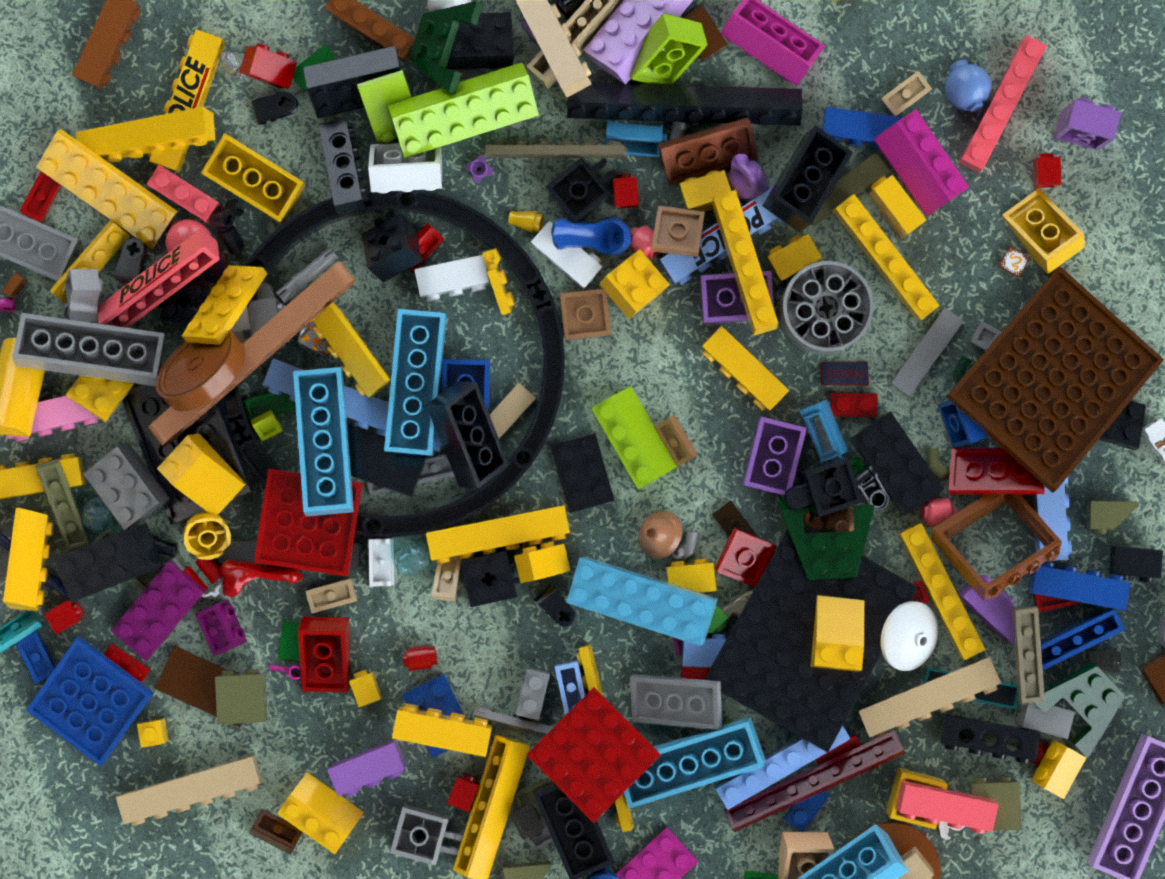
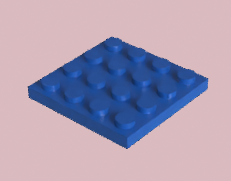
[26,636,154,766]

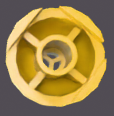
[183,512,231,560]

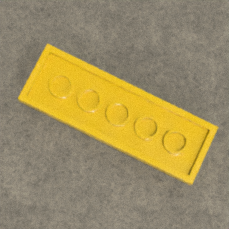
[36,129,178,249]

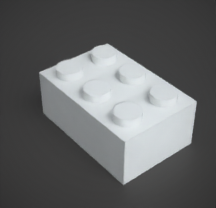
[368,143,443,193]

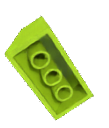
[591,386,677,490]

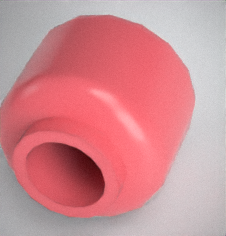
[629,225,660,259]
[920,497,957,528]

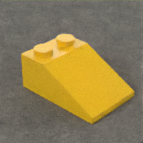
[1002,188,1085,274]
[157,434,246,515]
[810,595,864,672]

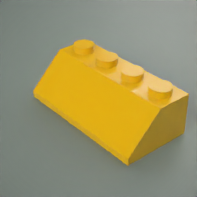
[313,302,391,398]
[3,508,53,611]

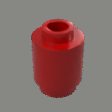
[402,645,438,672]

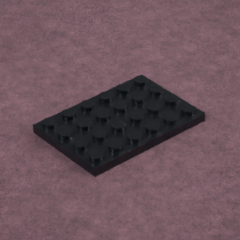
[122,384,255,525]

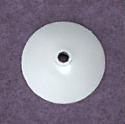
[881,601,938,671]

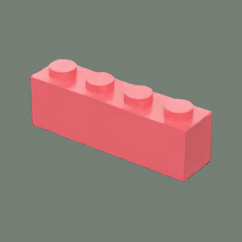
[895,780,999,834]

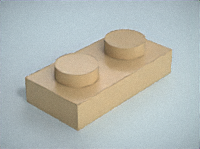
[880,71,932,116]
[431,555,463,602]
[305,578,358,614]

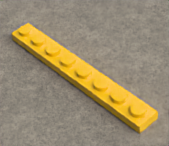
[577,644,634,833]

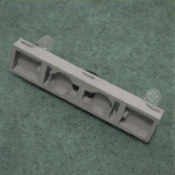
[473,691,562,738]

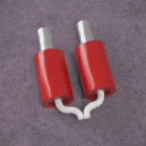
[171,555,223,598]

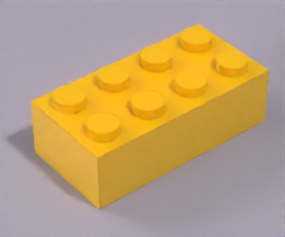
[392,703,492,757]

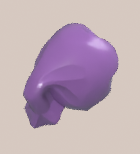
[728,154,770,203]

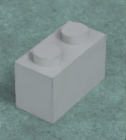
[516,667,550,720]
[1018,702,1075,739]

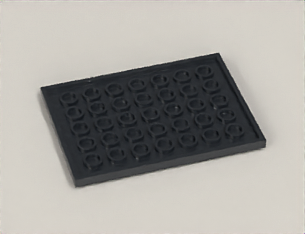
[704,523,917,753]

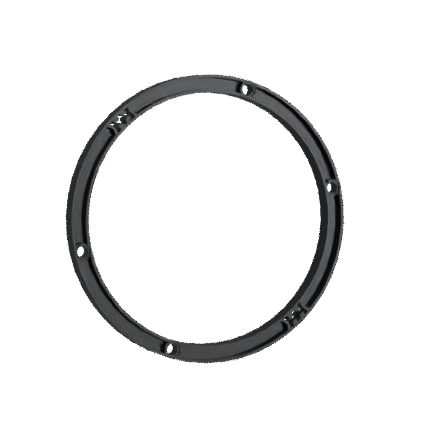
[220,189,565,537]

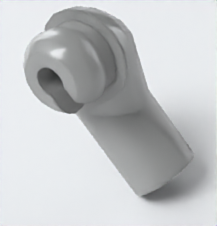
[671,530,699,561]

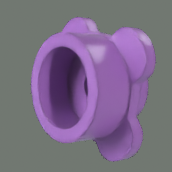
[465,155,493,183]

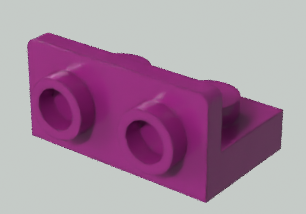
[195,600,247,657]

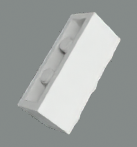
[531,221,602,289]
[414,255,490,302]

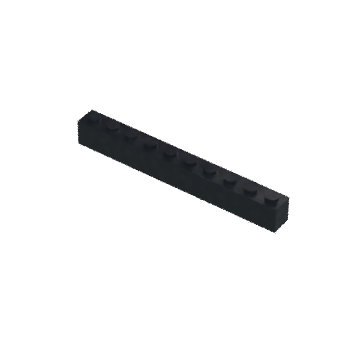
[567,82,803,126]

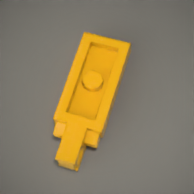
[482,248,515,315]

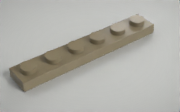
[485,141,627,158]

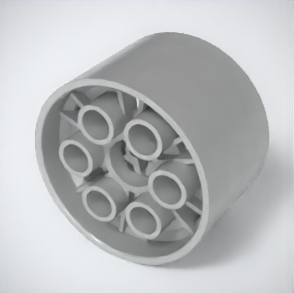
[778,261,874,355]

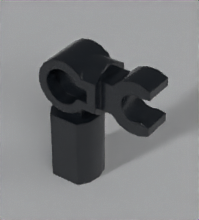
[210,199,245,254]

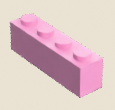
[7,396,99,443]

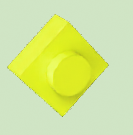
[250,410,283,441]

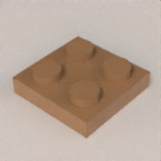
[651,206,705,257]
[560,289,611,341]

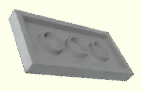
[0,205,80,281]
[630,674,722,730]

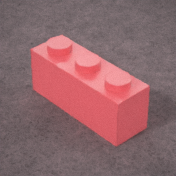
[146,165,222,225]

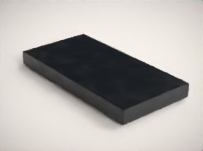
[347,425,428,498]

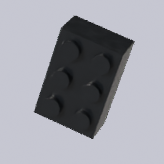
[446,12,514,69]

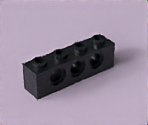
[319,118,368,216]
[941,714,1040,764]

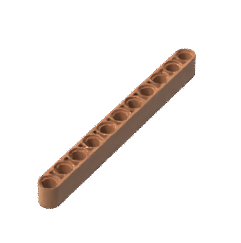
[148,261,356,447]

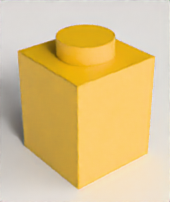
[349,669,383,707]
[137,718,169,748]

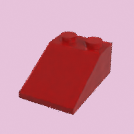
[298,616,350,693]

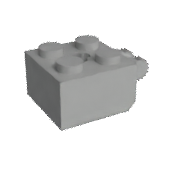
[248,282,290,349]
[390,804,463,865]

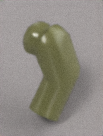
[926,448,950,480]

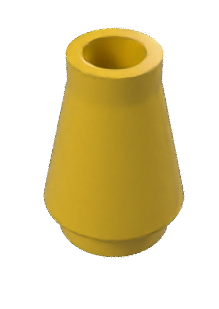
[508,211,544,234]

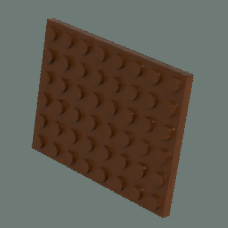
[946,266,1164,493]

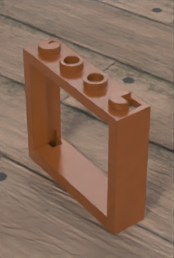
[931,494,1062,601]

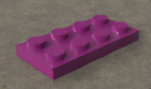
[111,560,205,661]

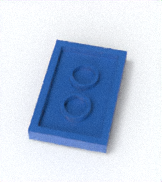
[402,674,466,758]

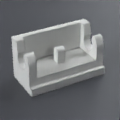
[369,539,395,587]

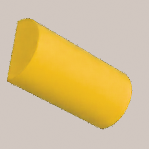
[201,133,305,222]
[0,338,45,437]

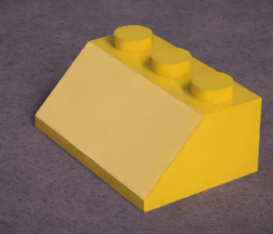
[277,772,364,854]

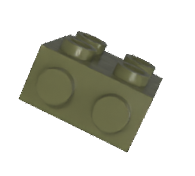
[215,669,268,724]
[968,776,1022,831]

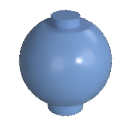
[945,60,992,112]

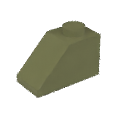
[1086,501,1138,534]
[503,861,551,879]

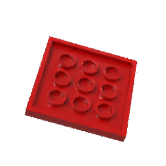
[254,469,363,577]
[526,687,661,823]

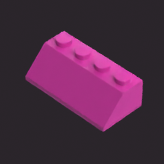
[721,0,825,86]
[873,109,969,217]

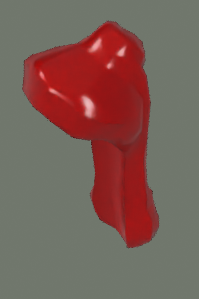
[220,559,303,598]

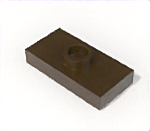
[712,500,758,537]

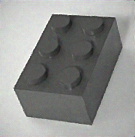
[84,443,170,530]

